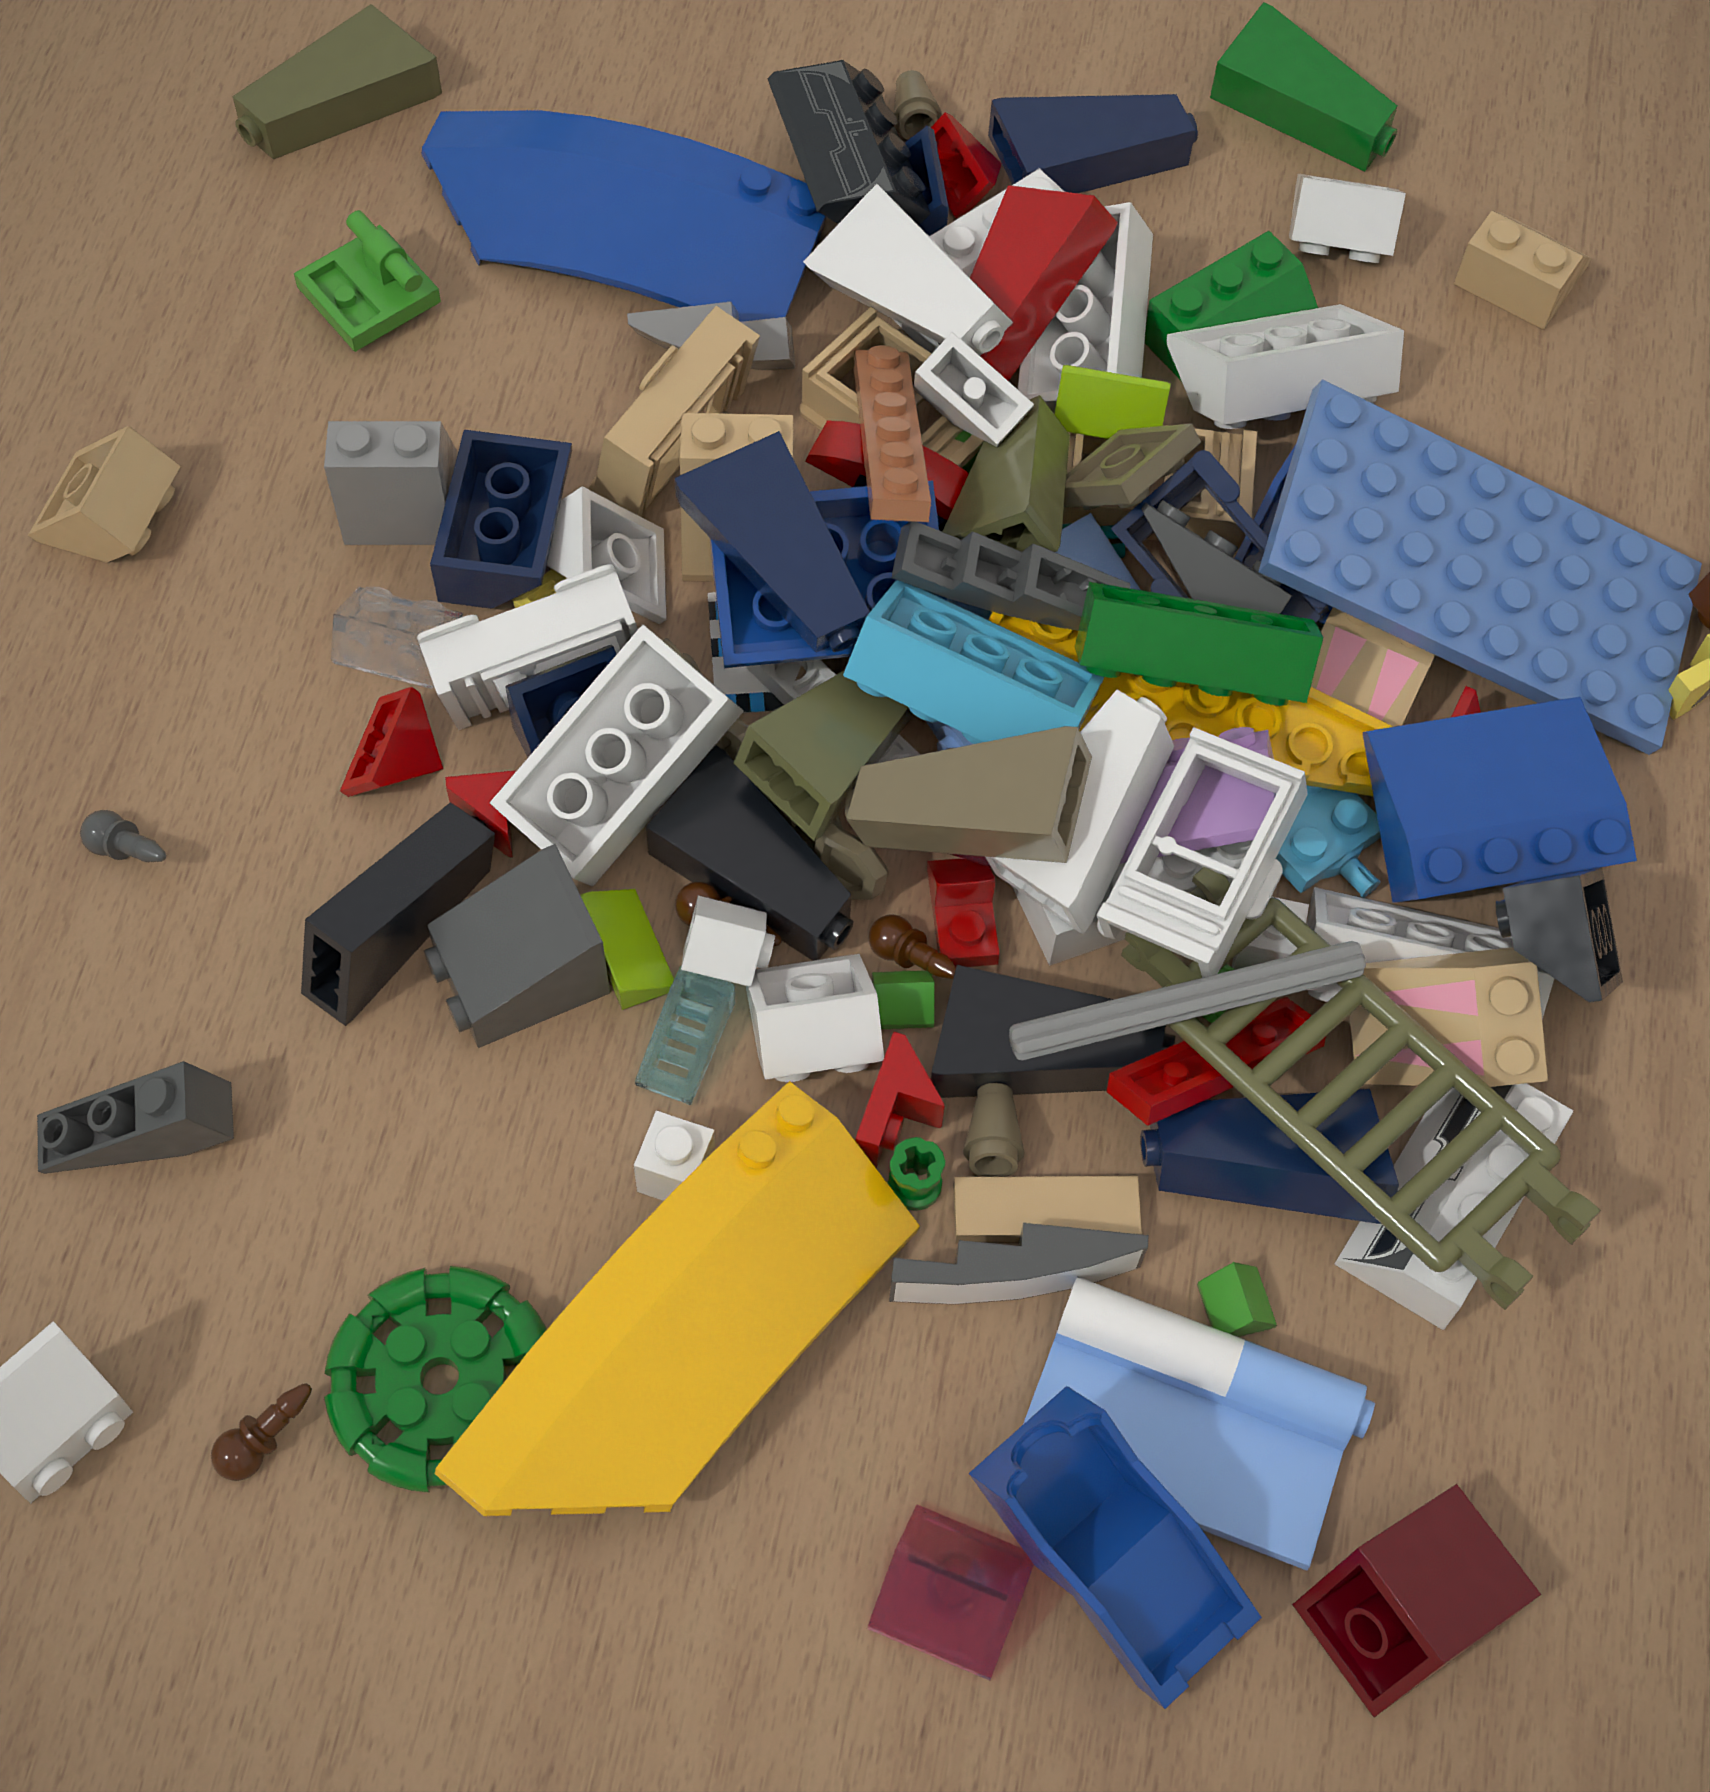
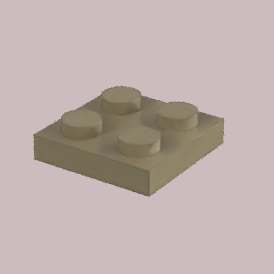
[1064,423,1201,510]

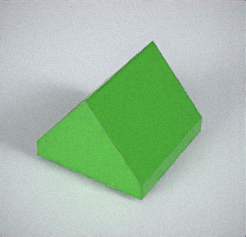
[872,970,934,1029]
[1197,1262,1277,1337]

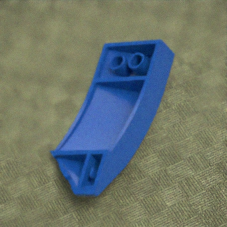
[421,110,827,322]

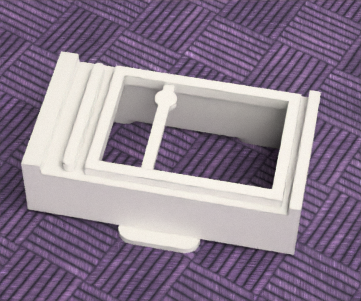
[417,564,638,730]
[1097,727,1308,978]

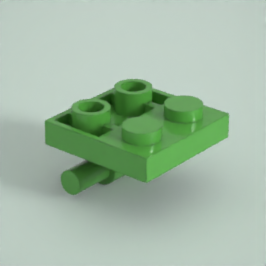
[294,210,441,352]

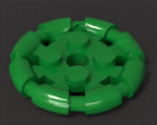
[324,1266,547,1493]

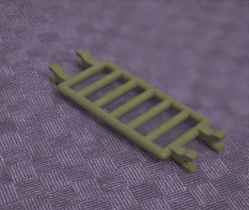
[1121,867,1601,1310]

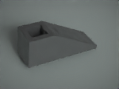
[1141,500,1292,614]
[37,1061,234,1174]

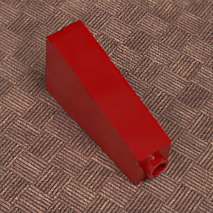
[970,185,1118,381]

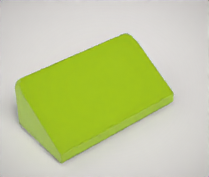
[1054,365,1171,439]
[580,889,677,1010]

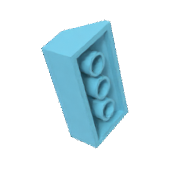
[843,580,1104,744]

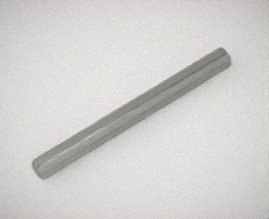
[1009,941,1366,1060]

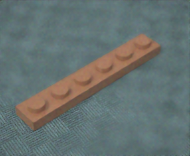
[854,346,931,522]

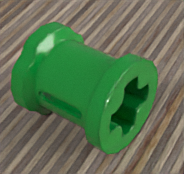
[888,1137,946,1211]

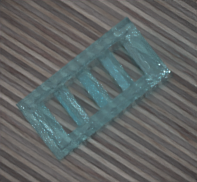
[635,966,735,1105]

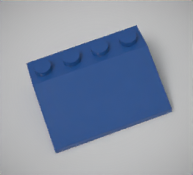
[710,480,947,668]
[1362,696,1637,903]

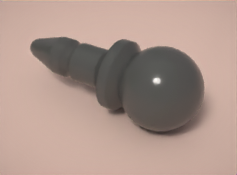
[80,810,166,862]

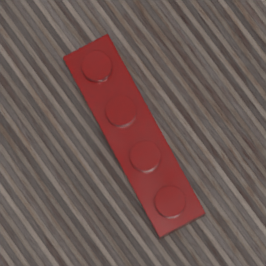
[1107,997,1327,1126]

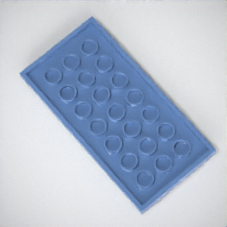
[1258,379,1702,755]

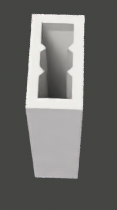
[803,184,1013,356]
[985,689,1174,934]

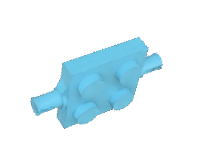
[1275,785,1381,898]

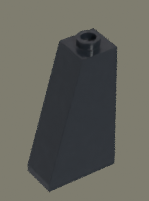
[646,745,854,961]
[301,802,495,1026]
[931,965,1176,1098]

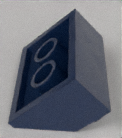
[430,429,572,609]

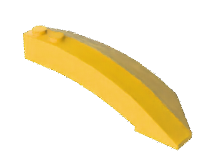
[435,1081,920,1516]

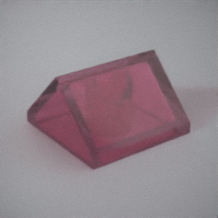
[867,1505,1034,1681]

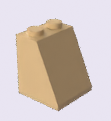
[680,413,793,581]

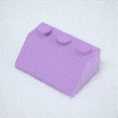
[1120,727,1276,864]

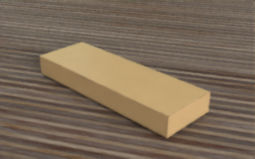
[953,1176,1142,1243]

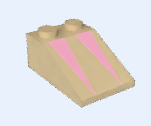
[1311,607,1437,727]
[1349,947,1548,1087]

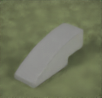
[627,302,795,370]

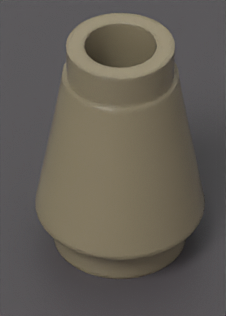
[894,70,942,140]
[963,1083,1024,1177]

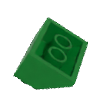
[1144,231,1318,382]

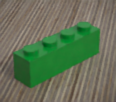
[1075,582,1324,706]

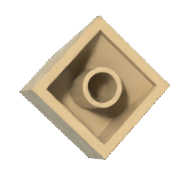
[1454,211,1592,330]
[28,426,181,563]

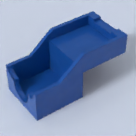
[969,1386,1262,1709]

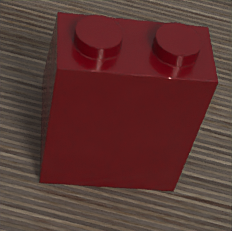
[1292,1484,1542,1717]

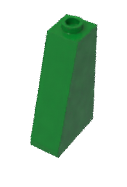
[1210,2,1398,172]

